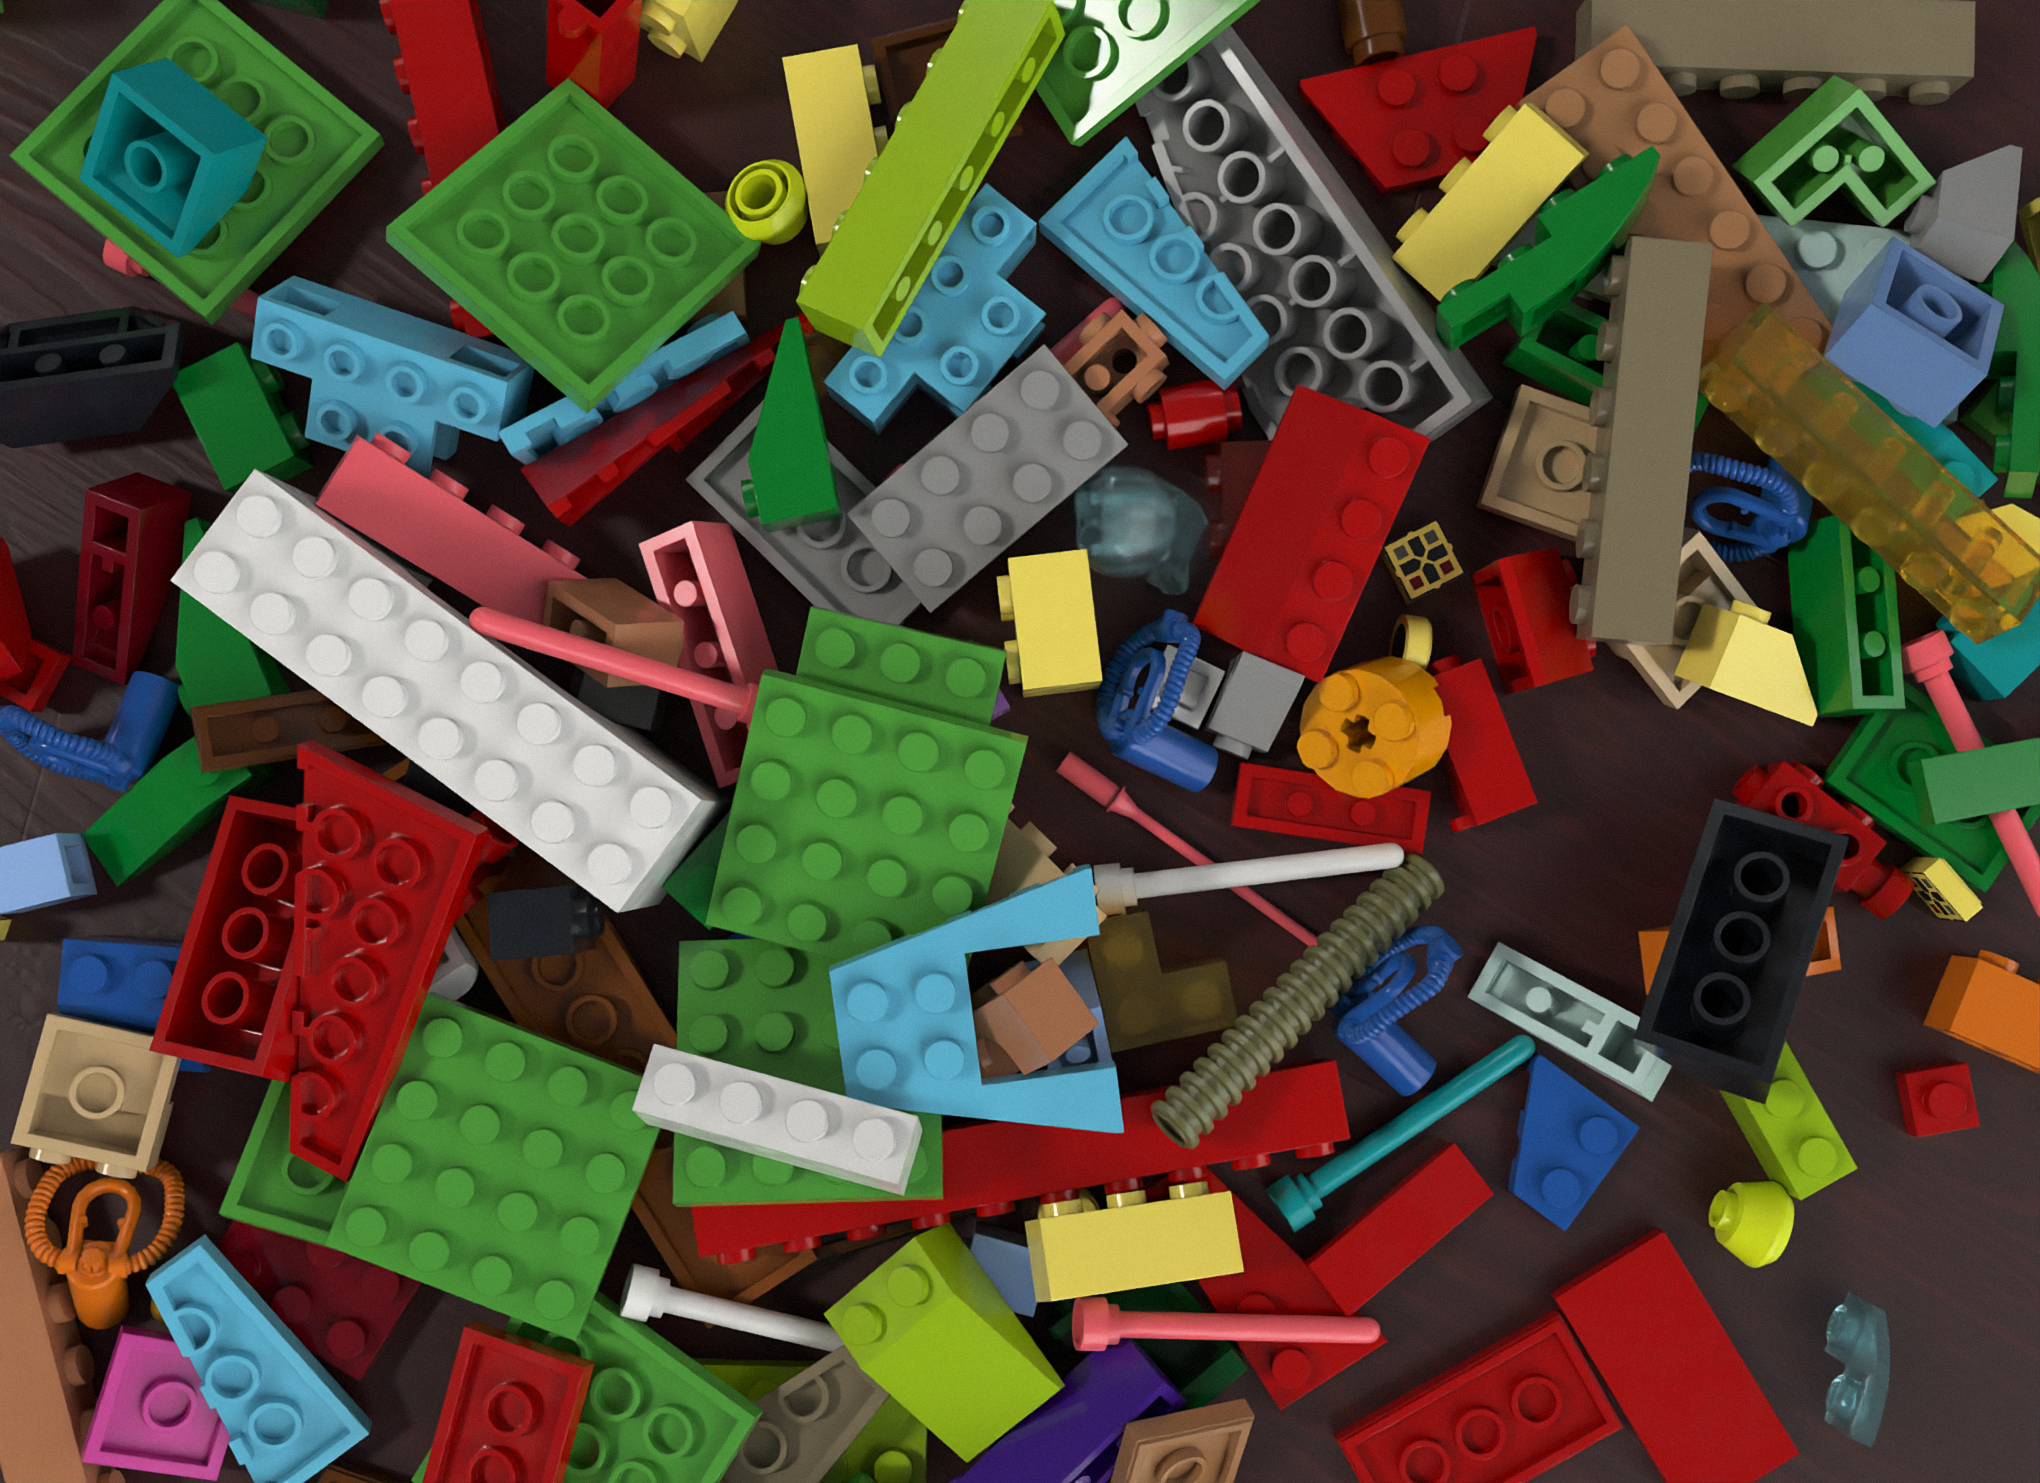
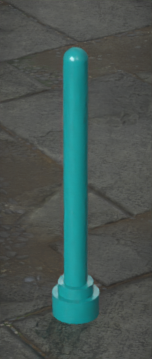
[1266,1034,1535,1232]

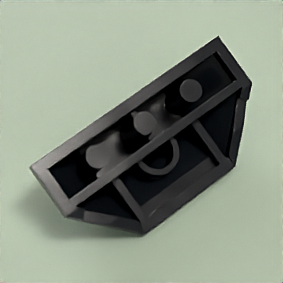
[0,306,185,449]

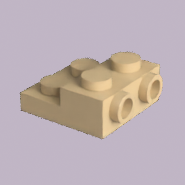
[1606,527,1757,710]
[11,1012,182,1179]

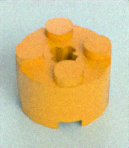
[1297,656,1452,799]

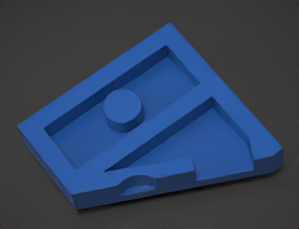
[1508,1052,1640,1231]

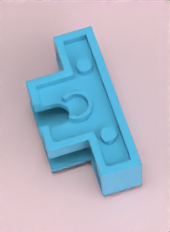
[823,183,1046,436]
[251,276,534,478]

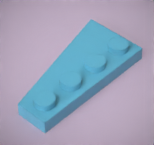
[1039,136,1269,390]
[497,311,751,465]
[145,1234,372,1483]

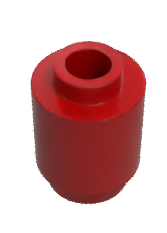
[1146,379,1242,451]

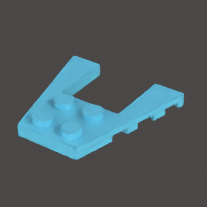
[829,864,1124,1133]

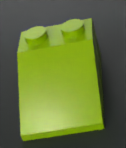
[824,1222,1065,1463]

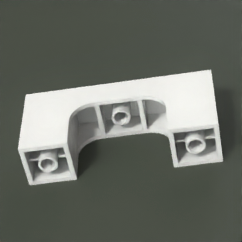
[170,469,733,913]

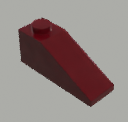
[72,472,191,686]

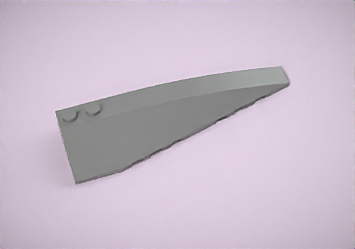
[1135,26,1493,443]

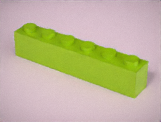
[796,0,1066,358]

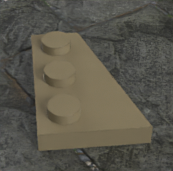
[719,1345,890,1483]

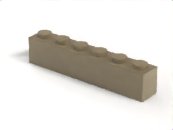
[1575,0,1976,105]
[1569,236,1713,647]

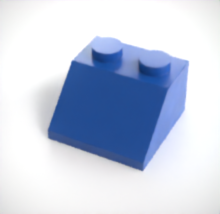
[57,935,211,1072]

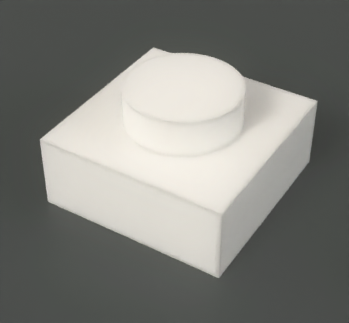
[1151,644,1225,730]

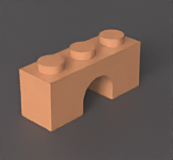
[970,957,1099,1079]

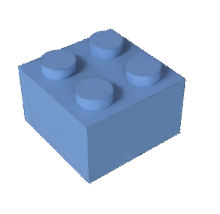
[1822,236,2004,429]

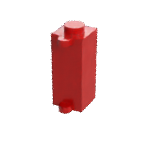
[546,0,643,110]
[1426,653,1538,833]

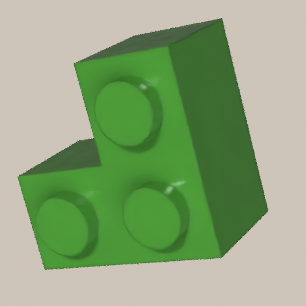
[1731,75,1936,228]

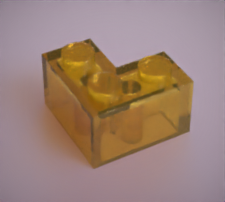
[1086,908,1238,1053]

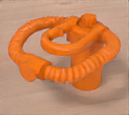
[24,1157,185,1330]

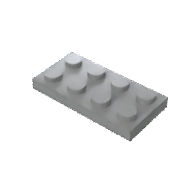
[847,344,1128,613]
[685,400,922,626]

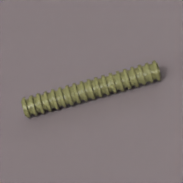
[1151,852,1445,1149]

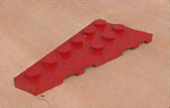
[290,739,489,1182]

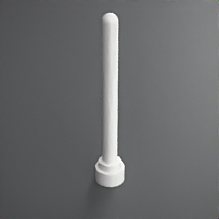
[1094,843,1404,915]
[620,1263,844,1352]

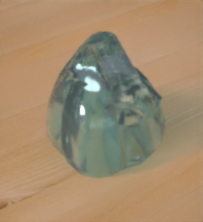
[1074,464,1207,595]

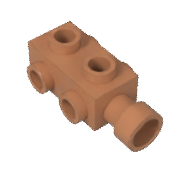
[1056,309,1170,429]

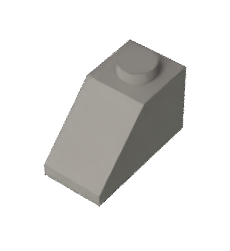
[1904,145,2023,283]
[1203,651,1305,760]

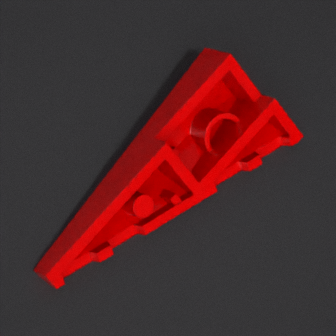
[520,312,820,527]

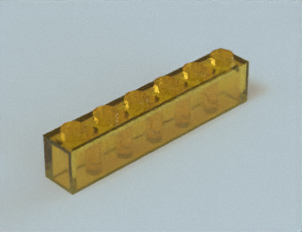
[1698,302,2040,645]

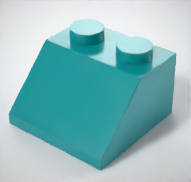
[79,58,268,258]

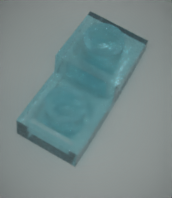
[1824,1292,1890,1448]

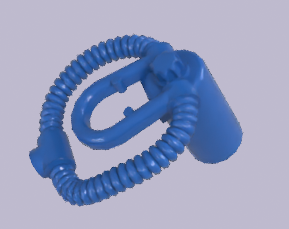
[1689,436,1822,563]
[1095,609,1218,792]
[0,671,180,792]
[1328,924,1463,1096]

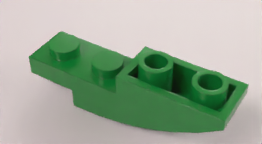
[1436,146,1660,351]
[1976,240,2040,498]

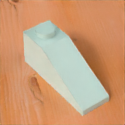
[1468,942,1672,1102]

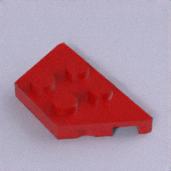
[1297,26,1537,195]

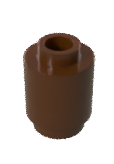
[1335,0,1408,67]

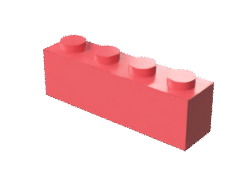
[315,432,587,624]
[639,521,779,789]

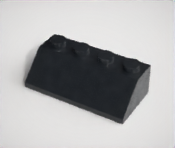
[1633,798,1849,1105]

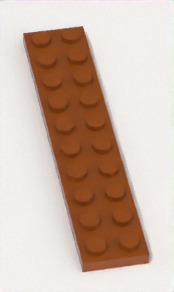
[382,758,819,1329]

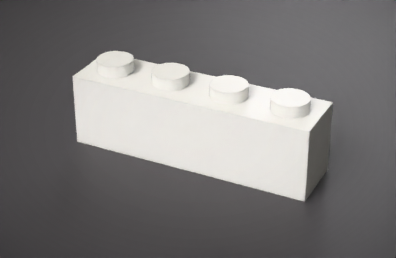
[632,1044,923,1196]

